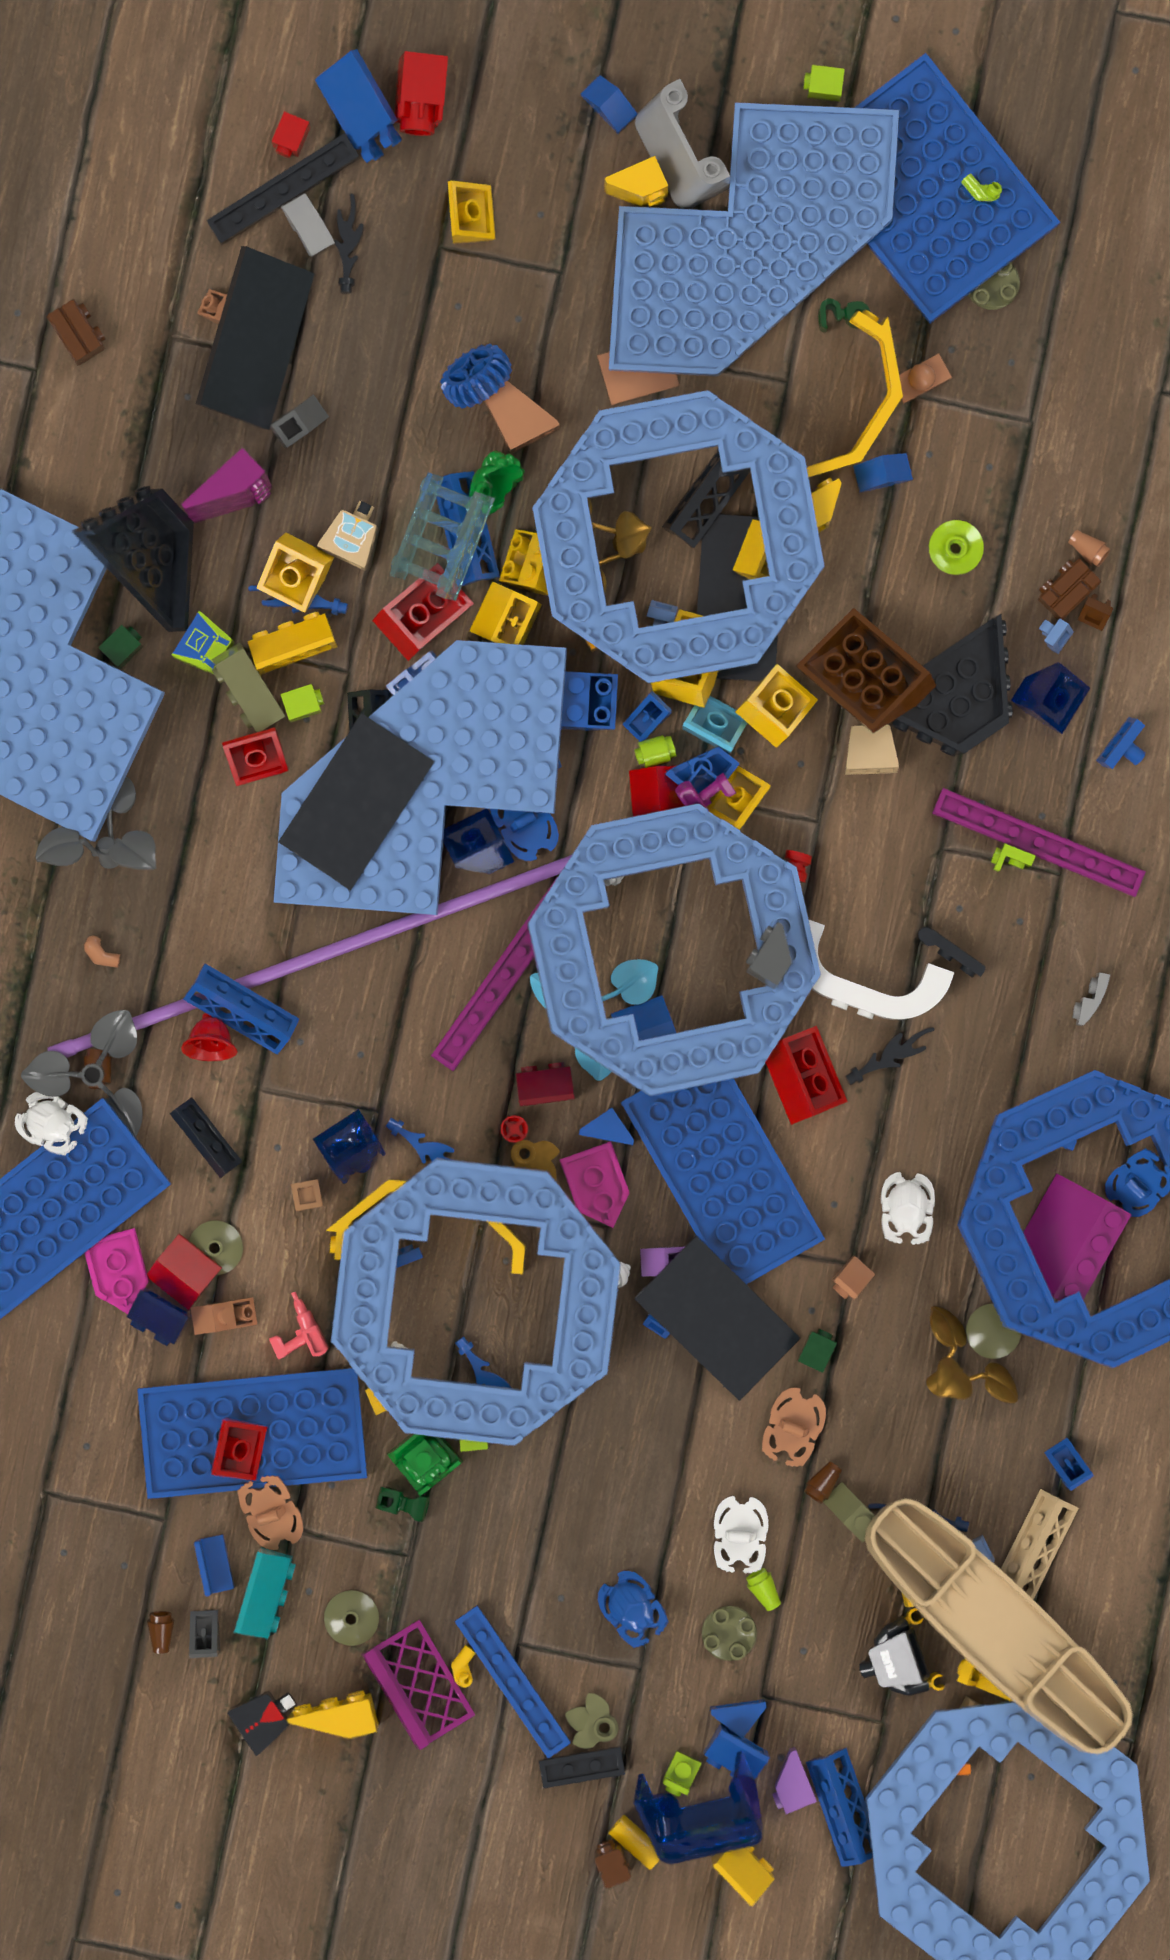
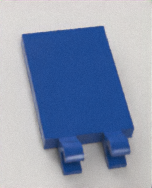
[314,49,402,163]

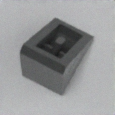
[189,1610,220,1658]

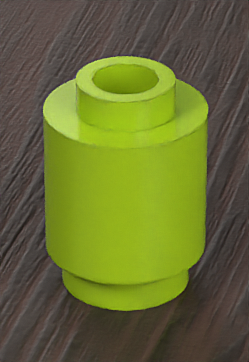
[634,735,676,768]

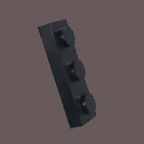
[170,1097,242,1179]
[539,1746,625,1789]

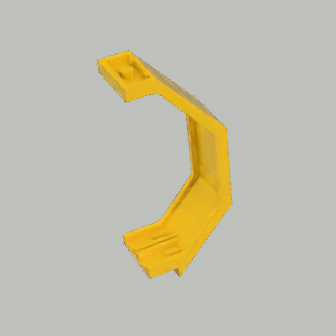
[807,310,903,477]
[326,1179,525,1274]

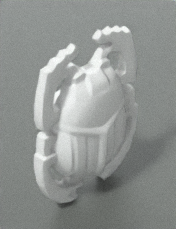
[15,1092,88,1156]
[881,1172,935,1245]
[714,1496,768,1574]

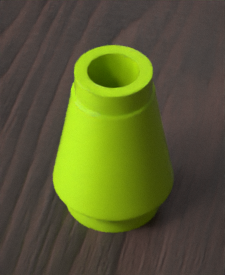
[746,1568,781,1611]

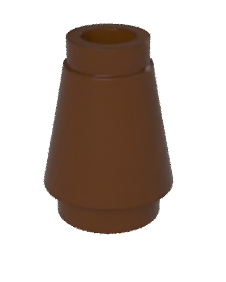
[804,1461,842,1504]
[147,1611,174,1654]

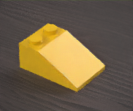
[651,609,718,708]

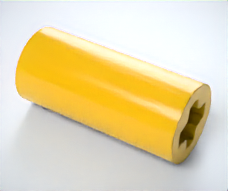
[608,1815,666,1870]

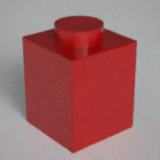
[271,111,311,158]

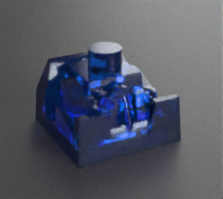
[313,1109,386,1184]

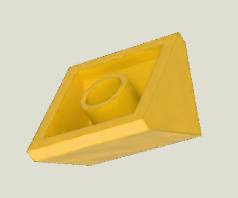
[448,181,495,243]
[706,766,771,830]

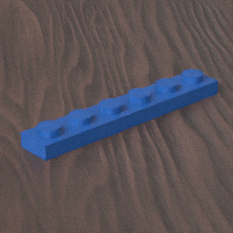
[455,1605,571,1759]

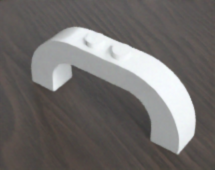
[808,919,954,1020]

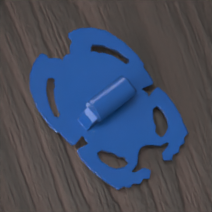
[490,809,559,861]
[1105,1149,1170,1217]
[598,1571,669,1648]

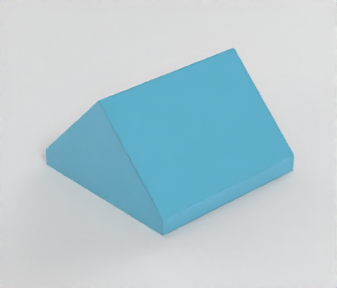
[682,696,747,755]

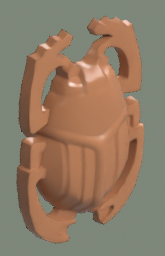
[762,1388,826,1467]
[238,1475,303,1550]

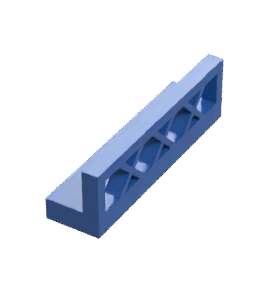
[432,471,500,587]
[183,964,299,1055]
[806,1748,873,1867]

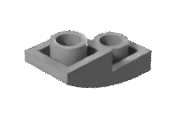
[281,193,335,256]
[1072,972,1110,1026]

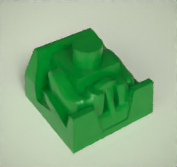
[387,1434,463,1496]

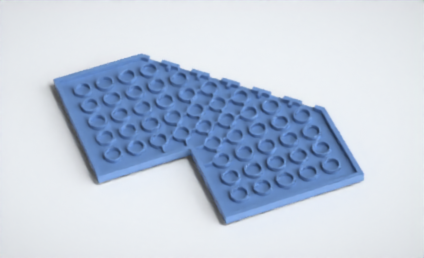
[609,103,899,376]
[0,488,165,842]
[274,640,567,915]

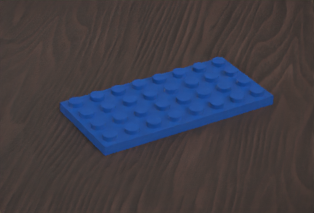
[621,1079,825,1284]
[0,1098,172,1320]
[137,1368,368,1499]

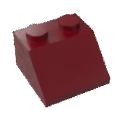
[516,1062,575,1107]

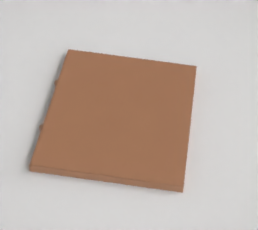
[597,352,680,405]

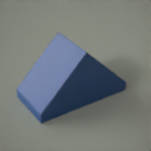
[580,75,637,133]
[853,453,913,493]
[622,691,672,742]
[579,1108,634,1145]
[1044,1438,1094,1491]
[710,1699,766,1739]

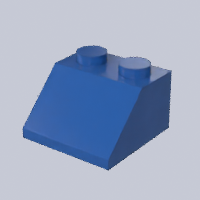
[611,996,676,1041]
[703,1723,770,1784]

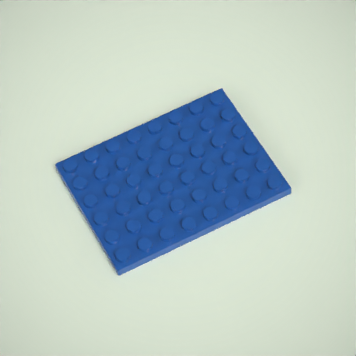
[854,53,1060,324]

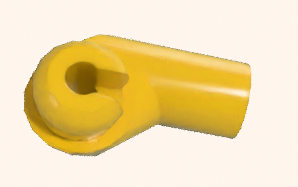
[451,1644,476,1688]

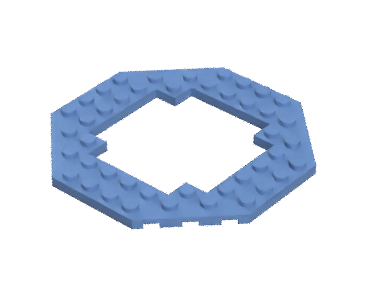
[532,390,824,683]
[527,804,821,1096]
[331,1158,620,1446]
[866,1701,1150,1960]

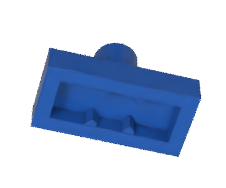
[1096,717,1145,769]

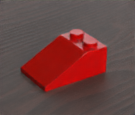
[372,563,474,661]

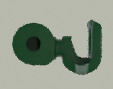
[818,298,870,333]
[375,1486,430,1522]

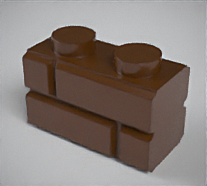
[46,299,106,366]
[1038,559,1102,620]
[594,1839,631,1889]

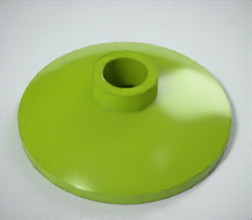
[929,520,984,575]

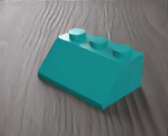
[234,1547,296,1639]

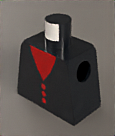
[227,1691,298,1756]

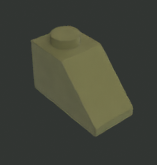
[823,1482,875,1543]

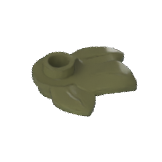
[565,1693,618,1749]

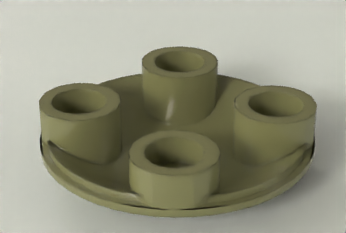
[968,262,1020,310]
[966,1304,1021,1359]
[702,1606,757,1661]

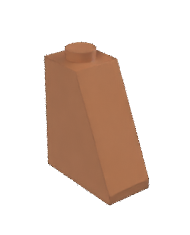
[484,381,560,454]

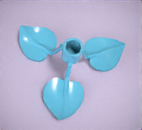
[530,959,658,1081]

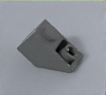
[269,394,329,448]
[746,922,792,989]

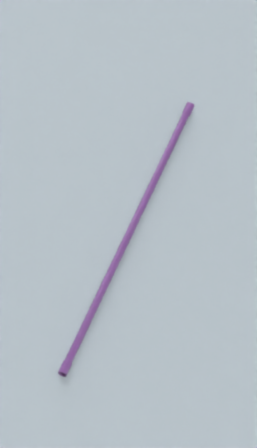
[47,855,572,1058]

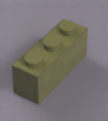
[212,642,285,732]

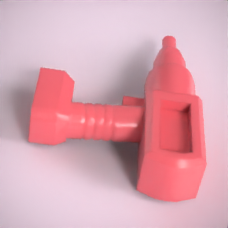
[269,1292,329,1360]

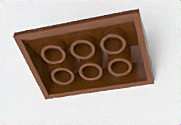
[796,608,936,733]

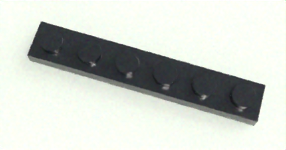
[206,133,360,245]

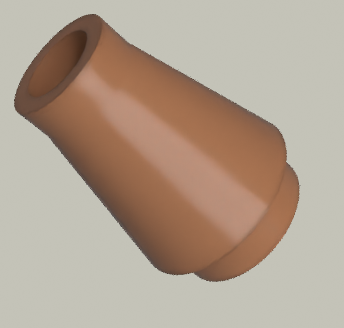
[1068,530,1111,567]

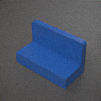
[194,1534,235,1597]

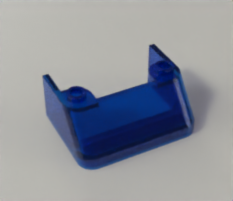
[633,1751,763,1864]

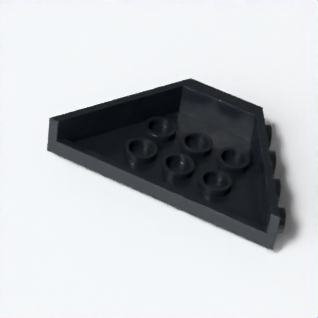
[72,486,194,632]
[891,613,1013,757]

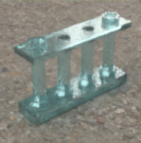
[390,472,495,601]

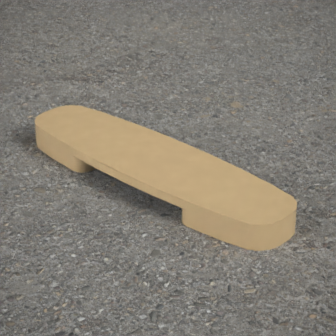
[865,1499,1132,1754]

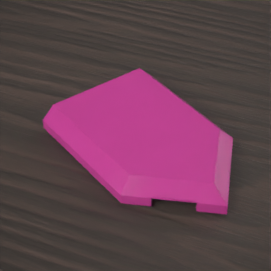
[560,1141,629,1228]
[85,1228,149,1315]

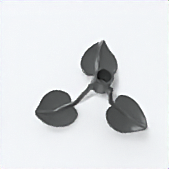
[36,777,156,870]
[21,1010,143,1136]

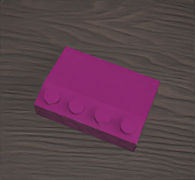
[181,448,273,523]
[1023,1173,1132,1301]

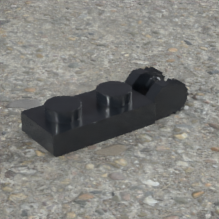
[918,926,986,978]

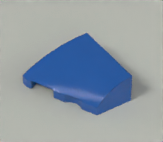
[665,746,740,793]

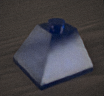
[1011,662,1090,734]
[443,808,514,874]

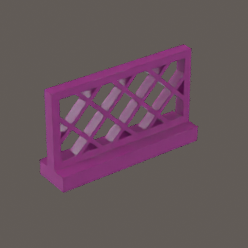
[361,1620,475,1750]

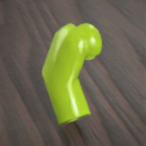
[961,174,1002,201]

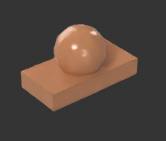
[899,354,952,405]

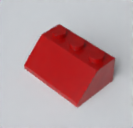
[765,1026,848,1125]

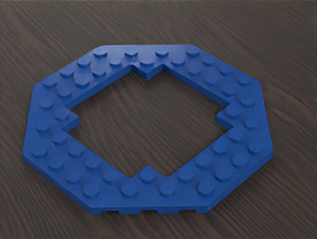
[958,1070,1170,1368]

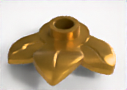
[511,1140,560,1181]

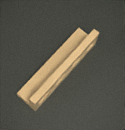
[1001,1489,1079,1600]

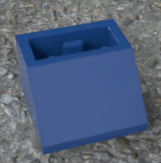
[561,672,618,731]

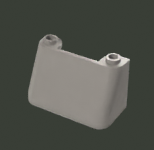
[635,79,730,209]

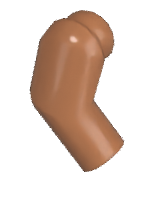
[84,936,120,968]

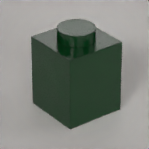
[98,625,143,669]
[797,1329,837,1373]

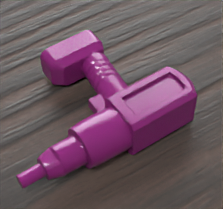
[675,773,736,812]

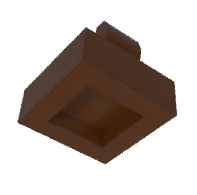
[1077,594,1113,631]

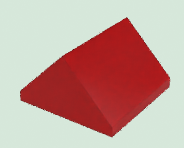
[222,727,289,786]
[629,766,684,817]
[147,1233,222,1311]
[211,1418,267,1481]

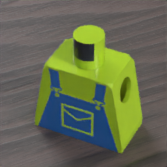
[172,611,234,674]

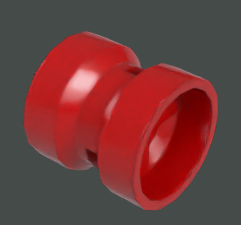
[784,850,813,883]
[501,1115,528,1143]

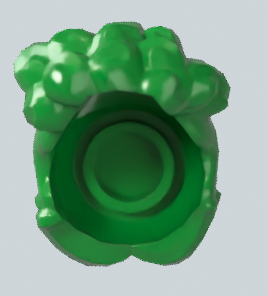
[469,450,525,515]

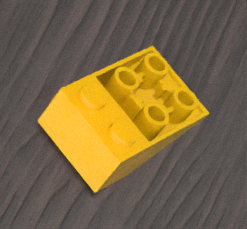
[287,1690,379,1738]

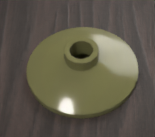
[189,1220,243,1275]
[324,1590,379,1646]

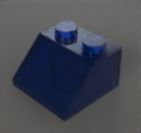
[127,1288,192,1346]

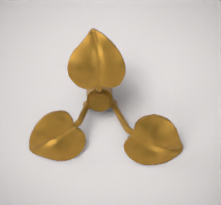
[587,498,652,594]
[926,1306,1018,1403]

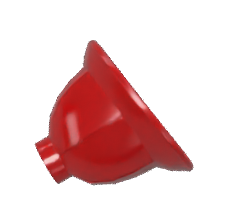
[181,1013,238,1061]

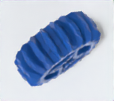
[440,344,512,409]

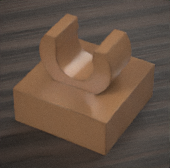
[291,1179,323,1211]

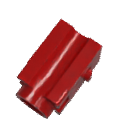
[395,51,448,136]

